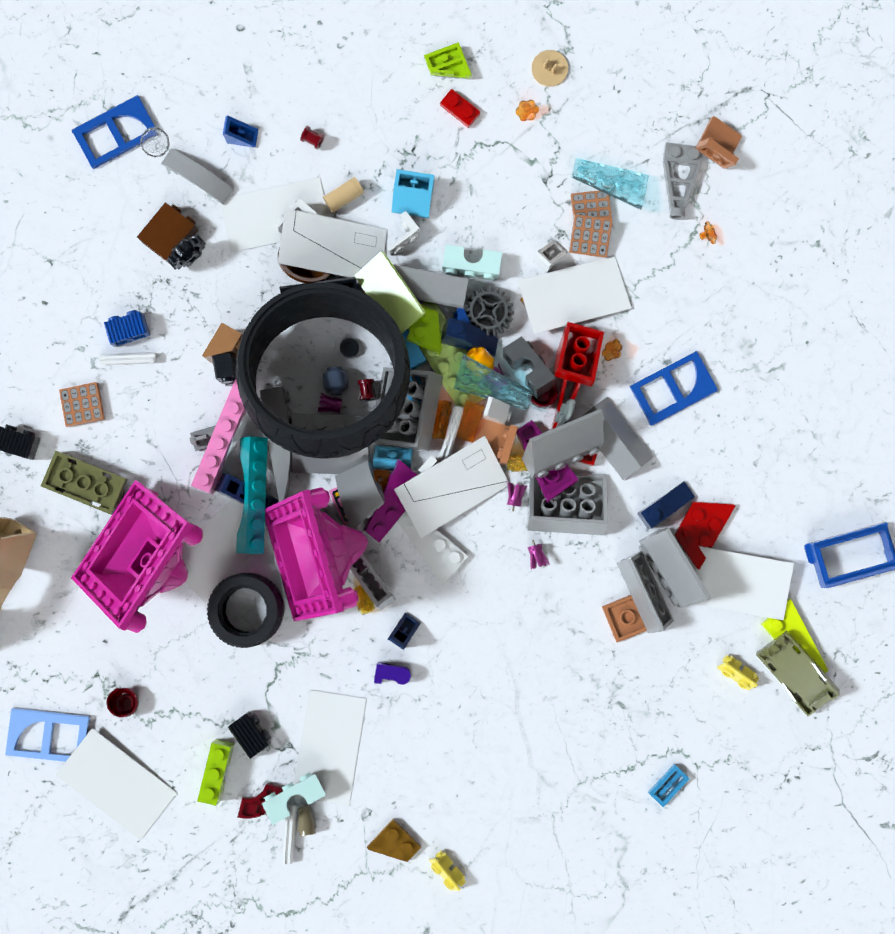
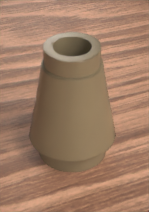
[297,806,317,836]

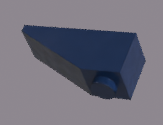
[441,318,498,357]
[214,473,278,509]
[637,481,695,529]

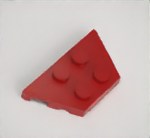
[674,502,735,570]

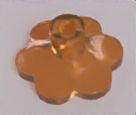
[515,100,539,121]
[699,221,717,244]
[602,339,623,361]
[373,469,390,491]

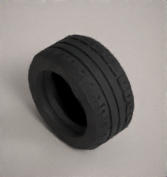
[207,573,284,648]

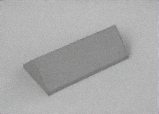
[393,264,469,308]
[581,397,653,480]
[616,551,674,633]

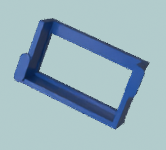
[804,523,895,588]

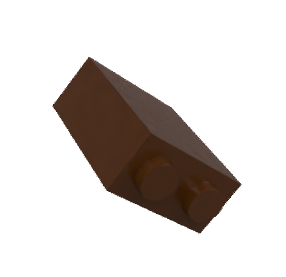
[137,202,199,264]

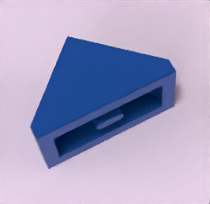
[223,115,259,148]

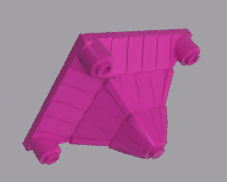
[71,480,203,633]
[265,487,368,622]

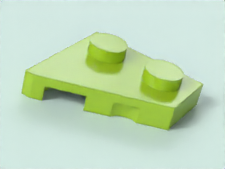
[424,42,472,79]
[406,304,442,354]

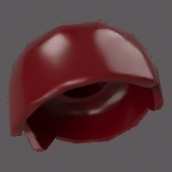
[528,387,558,409]
[106,688,139,718]

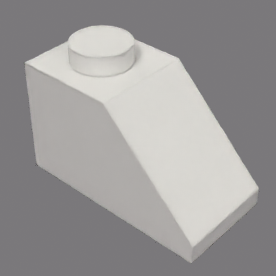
[483,396,512,425]

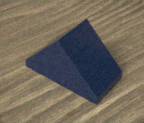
[388,612,421,650]

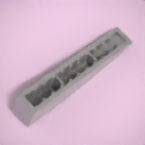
[260,386,292,502]
[320,504,396,610]

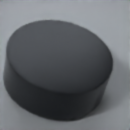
[340,338,359,358]

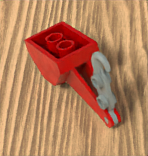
[551,322,604,430]

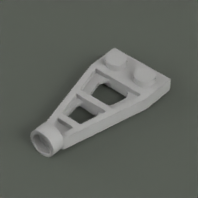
[663,142,702,220]

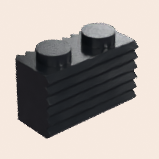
[212,353,237,386]
[0,424,41,460]
[228,711,271,759]

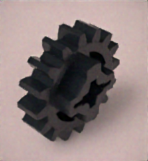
[167,235,206,270]

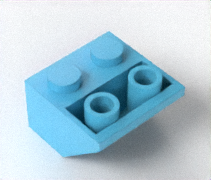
[391,169,435,218]

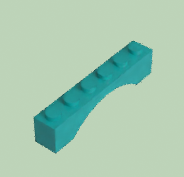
[236,436,268,554]

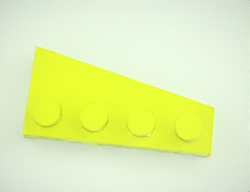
[761,599,829,678]

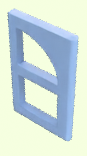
[5,708,90,762]

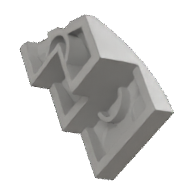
[335,461,385,530]

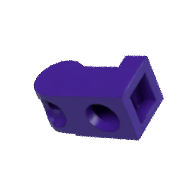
[374,662,411,685]

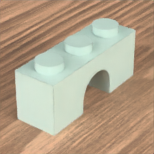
[442,244,502,281]
[262,772,326,825]

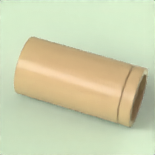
[323,177,364,213]

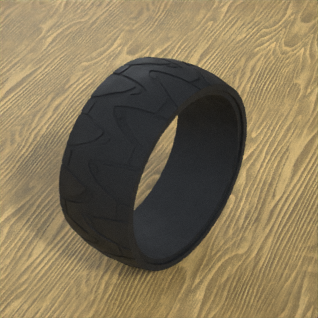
[236,282,410,459]

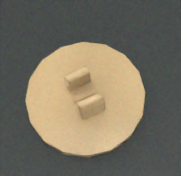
[531,50,568,87]

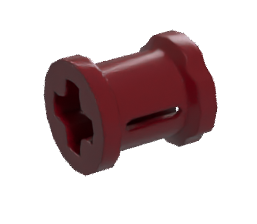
[300,125,325,150]
[357,379,376,401]

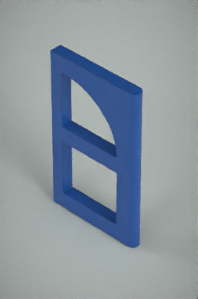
[72,95,159,169]
[629,351,718,426]

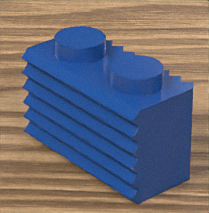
[104,310,150,347]

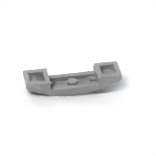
[161,148,234,204]

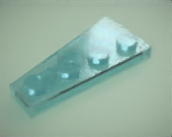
[571,158,649,210]
[454,354,533,410]

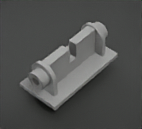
[189,425,216,451]

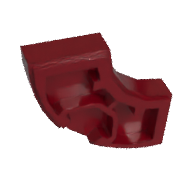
[237,783,283,819]

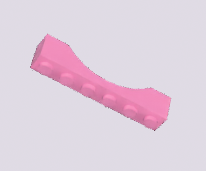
[191,379,247,495]

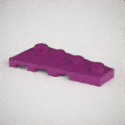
[516,420,579,503]
[363,459,417,543]

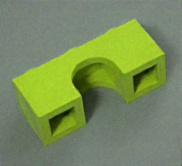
[197,739,235,806]

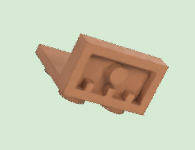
[695,116,742,169]
[473,418,518,465]

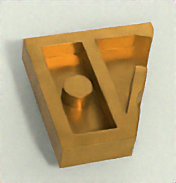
[367,819,421,862]

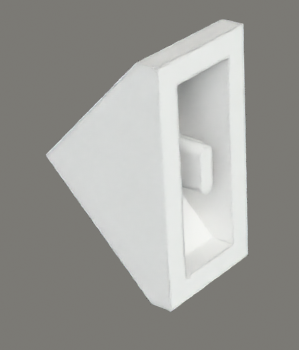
[533,239,567,273]

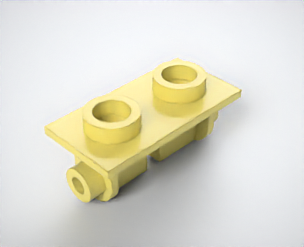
[717,655,759,690]
[429,850,466,891]

